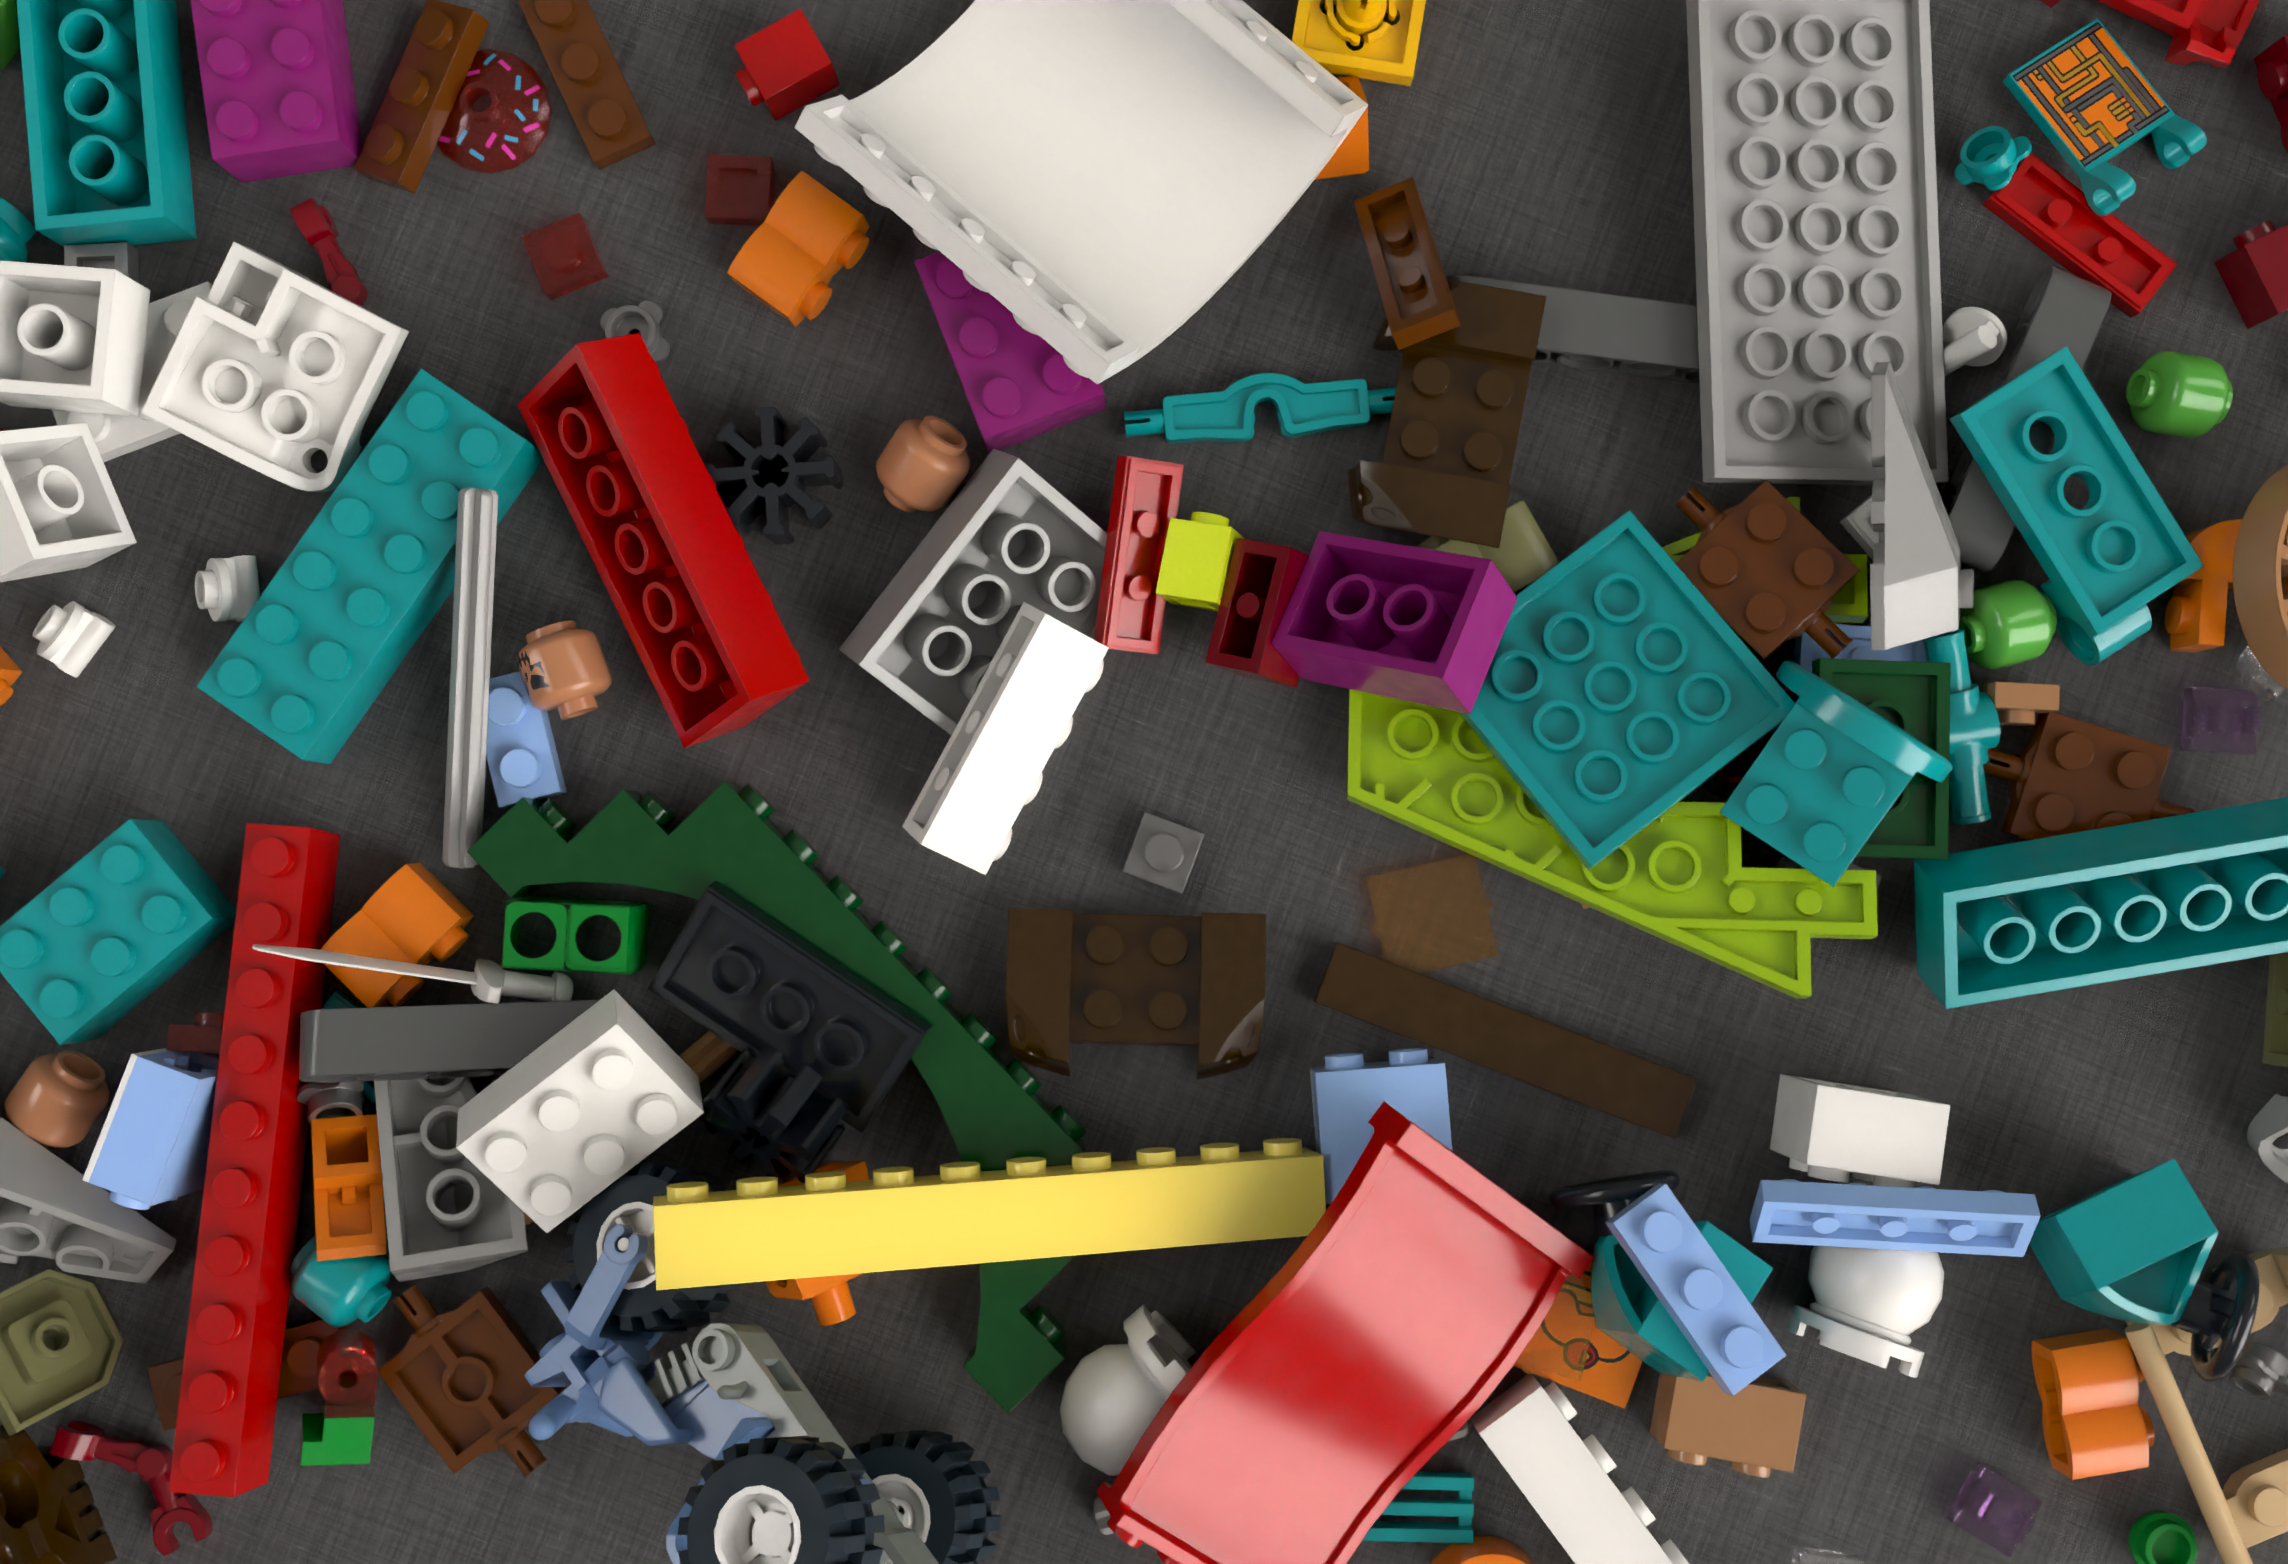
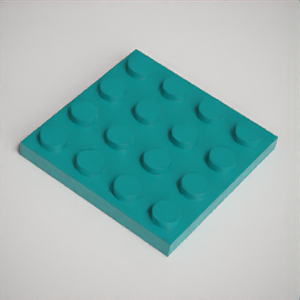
[1459,510,1795,871]

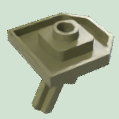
[0,1269,123,1436]

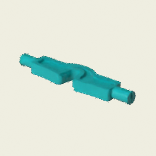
[1124,373,1396,444]

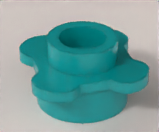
[1955,126,2032,191]

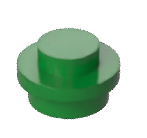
[2128,1510,2197,1564]

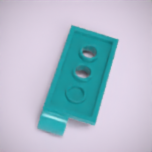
[1949,346,2204,666]

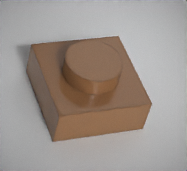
[1978,682,2060,726]

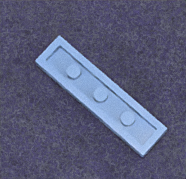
[1749,1179,2041,1257]

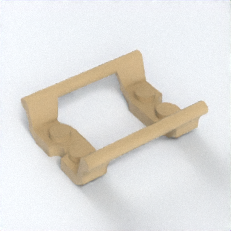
[2124,1247,2288,1564]

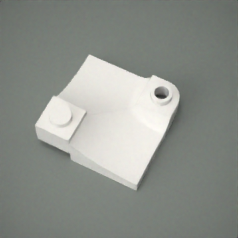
[141,242,409,493]

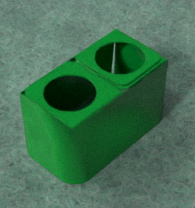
[502,896,650,975]

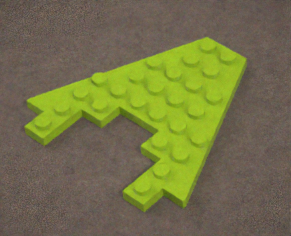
[1347,497,1878,999]

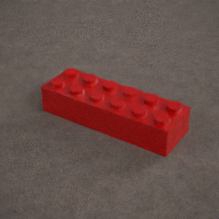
[517,333,810,748]

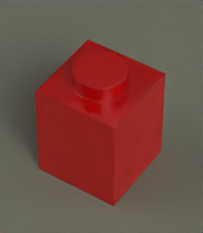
[734,8,840,121]

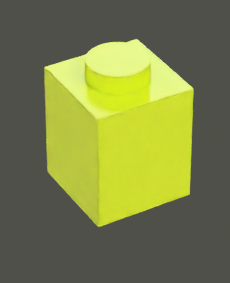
[1156,512,1245,611]

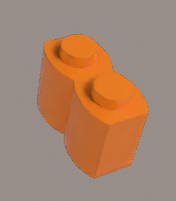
[727,171,869,327]
[320,862,474,1008]
[2031,1328,2155,1480]

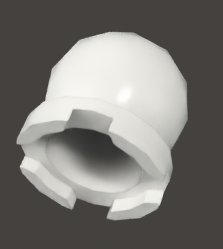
[1786,1246,1944,1378]
[1060,1305,1196,1476]

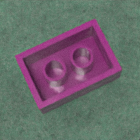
[190,0,363,183]
[914,252,1105,454]
[1271,531,1517,714]

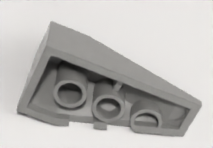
[1870,362,1974,650]
[374,1077,528,1282]
[0,1118,177,1284]

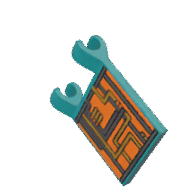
[2002,18,2207,216]

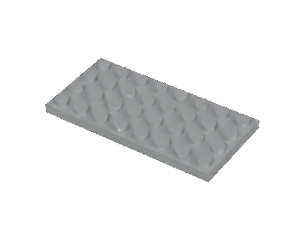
[1686,0,1949,486]

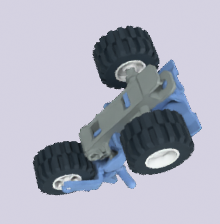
[524,1162,1001,1564]

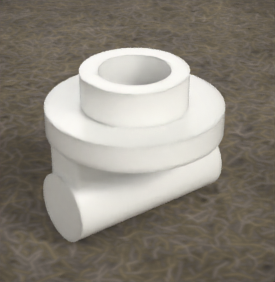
[1943,307,2007,376]
[195,555,260,622]
[33,601,116,678]

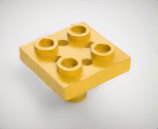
[1292,0,1426,86]

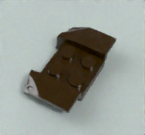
[1348,282,1547,548]
[1006,908,1266,1080]

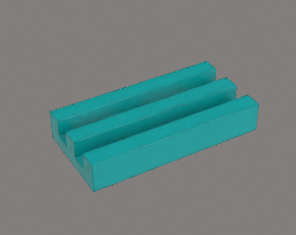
[1362,1471,1474,1543]

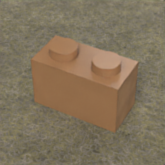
[1650,1373,1807,1478]

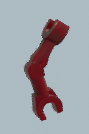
[289,198,368,307]
[49,1420,212,1556]

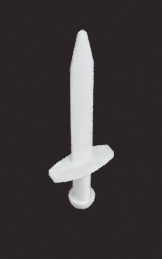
[252,944,573,1004]

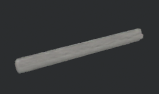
[442,487,498,869]

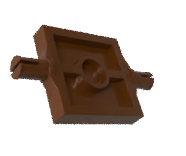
[1675,480,1860,663]
[1983,712,2195,840]
[377,1284,564,1477]

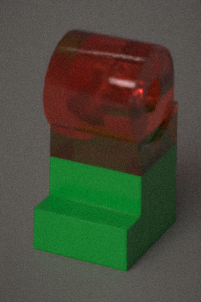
[300,1329,378,1466]

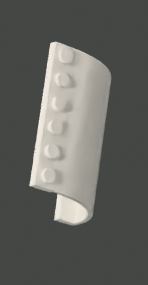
[795,0,1368,384]

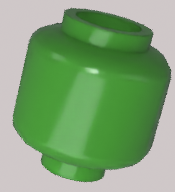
[2126,351,2233,439]
[1958,580,2057,670]

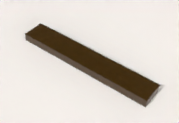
[1314,942,1697,1139]

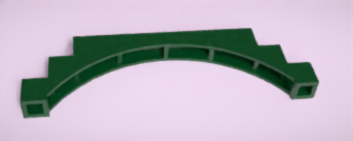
[467,781,1087,1414]

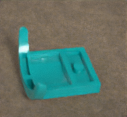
[1720,661,1953,887]

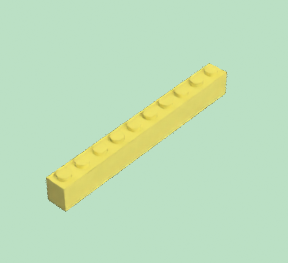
[653,1138,1326,1290]

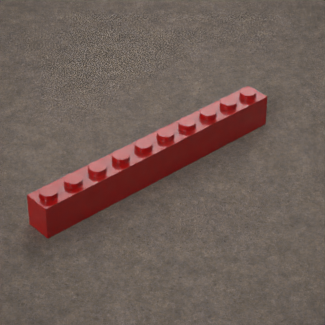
[168,823,340,1497]

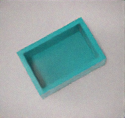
[0,819,236,1045]

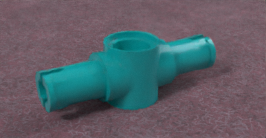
[1923,629,2000,824]

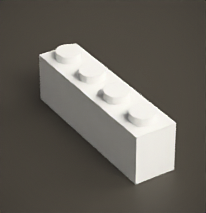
[902,602,1109,875]
[1470,1373,1689,1564]

